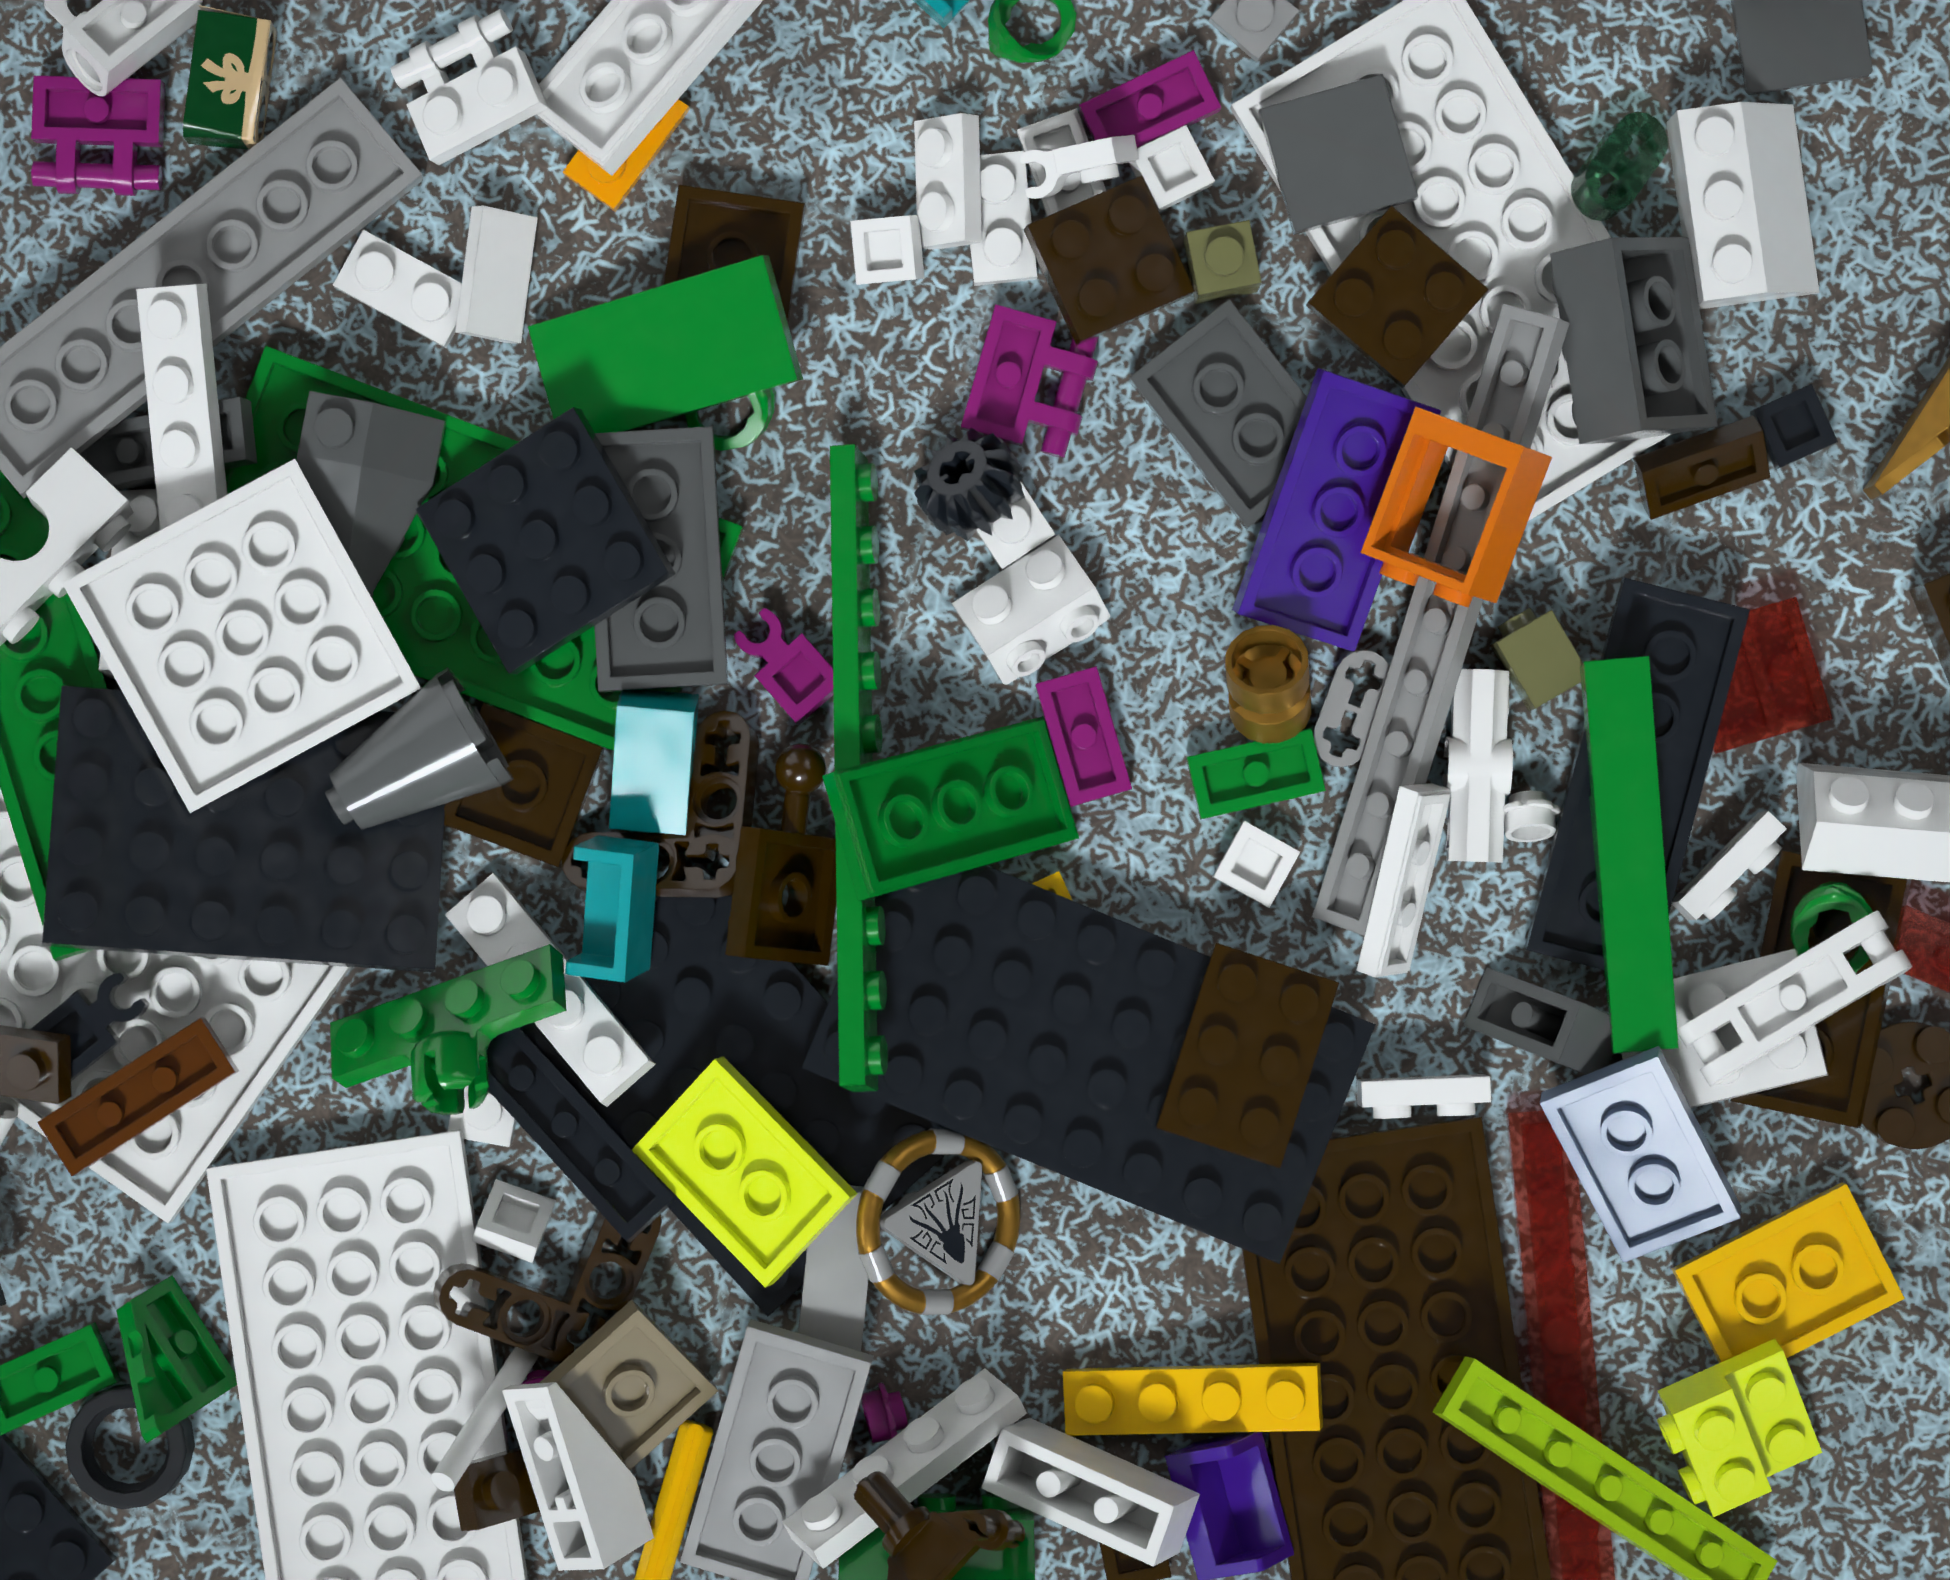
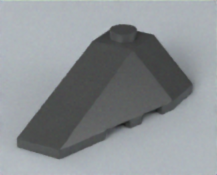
[297,391,446,598]

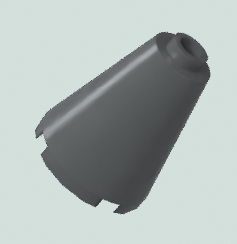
[325,667,514,830]

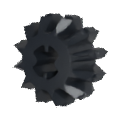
[914,427,1025,542]

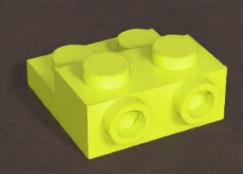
[1657,1339,1822,1517]

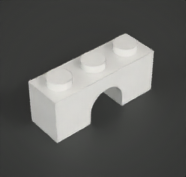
[0,447,134,646]

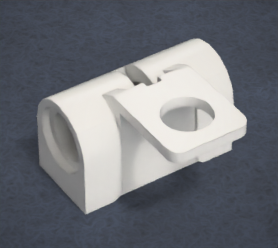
[44,0,203,96]

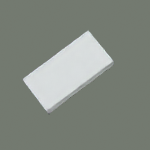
[455,205,538,344]

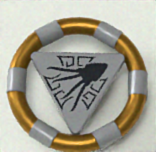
[856,1129,1020,1315]

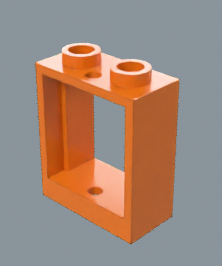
[1360,407,1552,608]

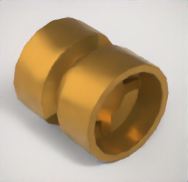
[1225,625,1311,743]

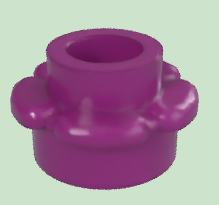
[861,1383,908,1444]

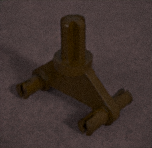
[854,1471,1026,1580]

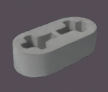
[1313,650,1390,768]

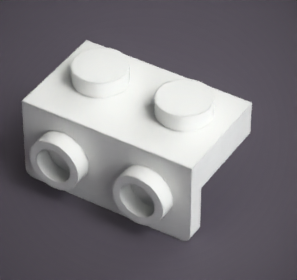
[952,534,1110,685]

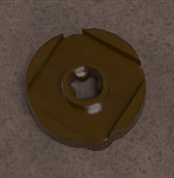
[1861,1021,1950,1150]

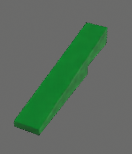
[1580,656,1679,1054]

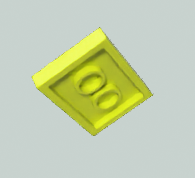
[632,1056,858,1288]

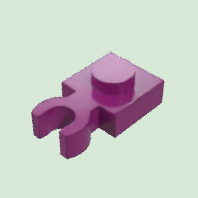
[734,608,833,725]

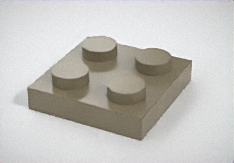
[539,1300,718,1470]

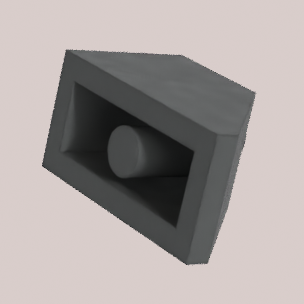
[1463,967,1612,1075]

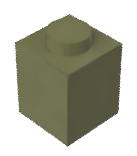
[1183,220,1262,304]
[1490,607,1583,711]

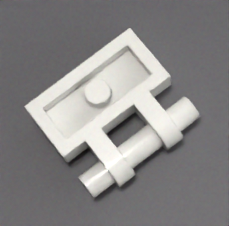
[390,9,548,165]

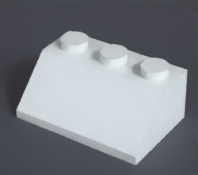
[1666,102,1819,309]
[1796,763,1950,882]

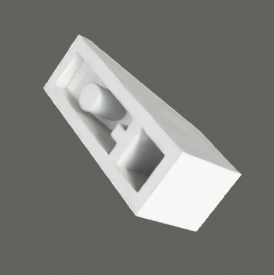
[502,1382,654,1571]

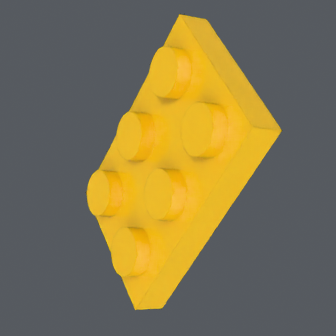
[1671,1182,1905,1363]

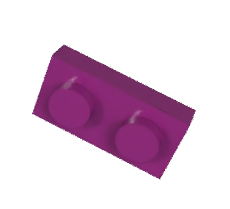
[1078,50,1221,148]
[1035,666,1132,807]

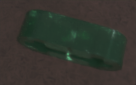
[1571,111,1668,221]

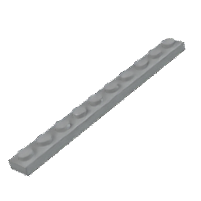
[1312,304,1570,936]

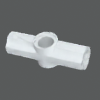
[1443,669,1513,863]

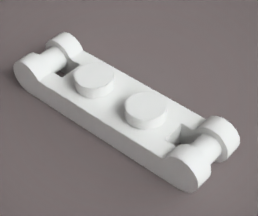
[1677,911,1913,1087]

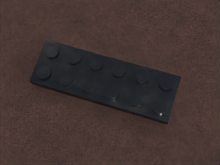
[1524,577,1750,970]

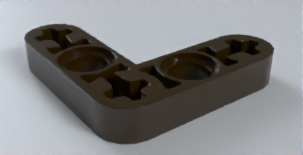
[562,710,759,898]
[433,1212,662,1363]

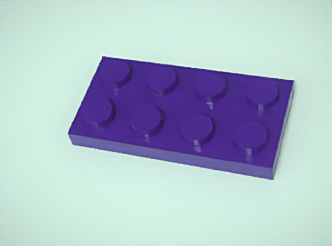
[1232,368,1441,652]

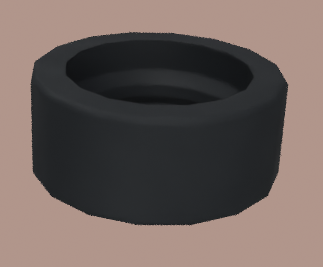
[65,1383,195,1510]

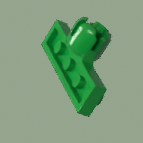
[330,944,567,1115]

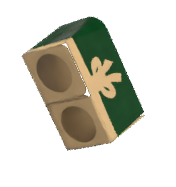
[183,5,277,150]

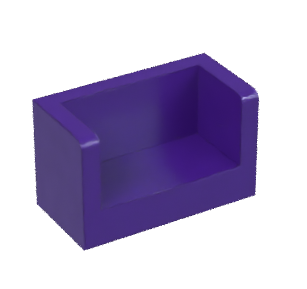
[1165,1432,1294,1580]

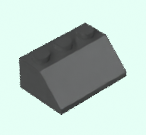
[1550,237,1718,444]

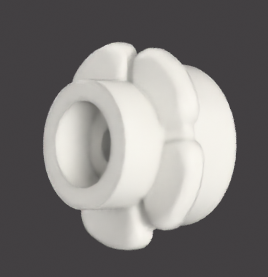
[1503,790,1561,842]

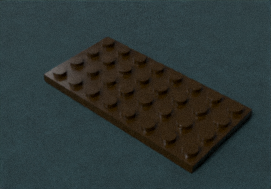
[1241,1116,1551,1580]

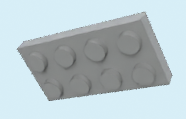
[680,1319,874,1580]

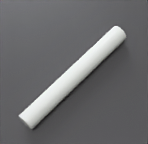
[431,1347,540,1492]

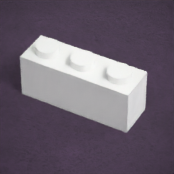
[981,1418,1200,1567]

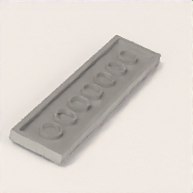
[0,78,423,498]

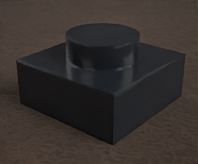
[1749,384,1838,470]

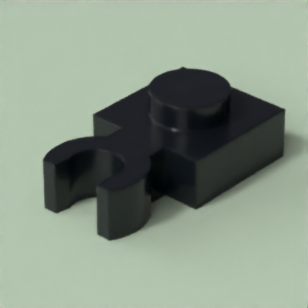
[31,972,150,1081]

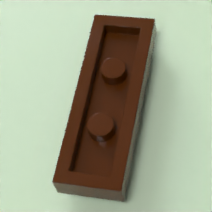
[37,1017,239,1176]

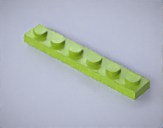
[1433,1356,1778,1580]

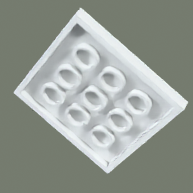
[62,459,421,813]

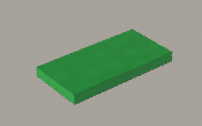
[528,255,803,433]
[822,716,1079,901]

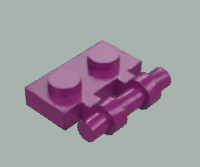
[31,76,165,196]
[961,304,1099,458]

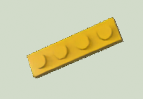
[1063,1363,1323,1436]

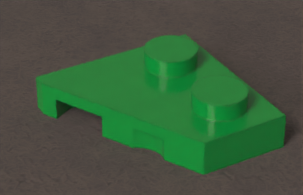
[116,1275,237,1443]

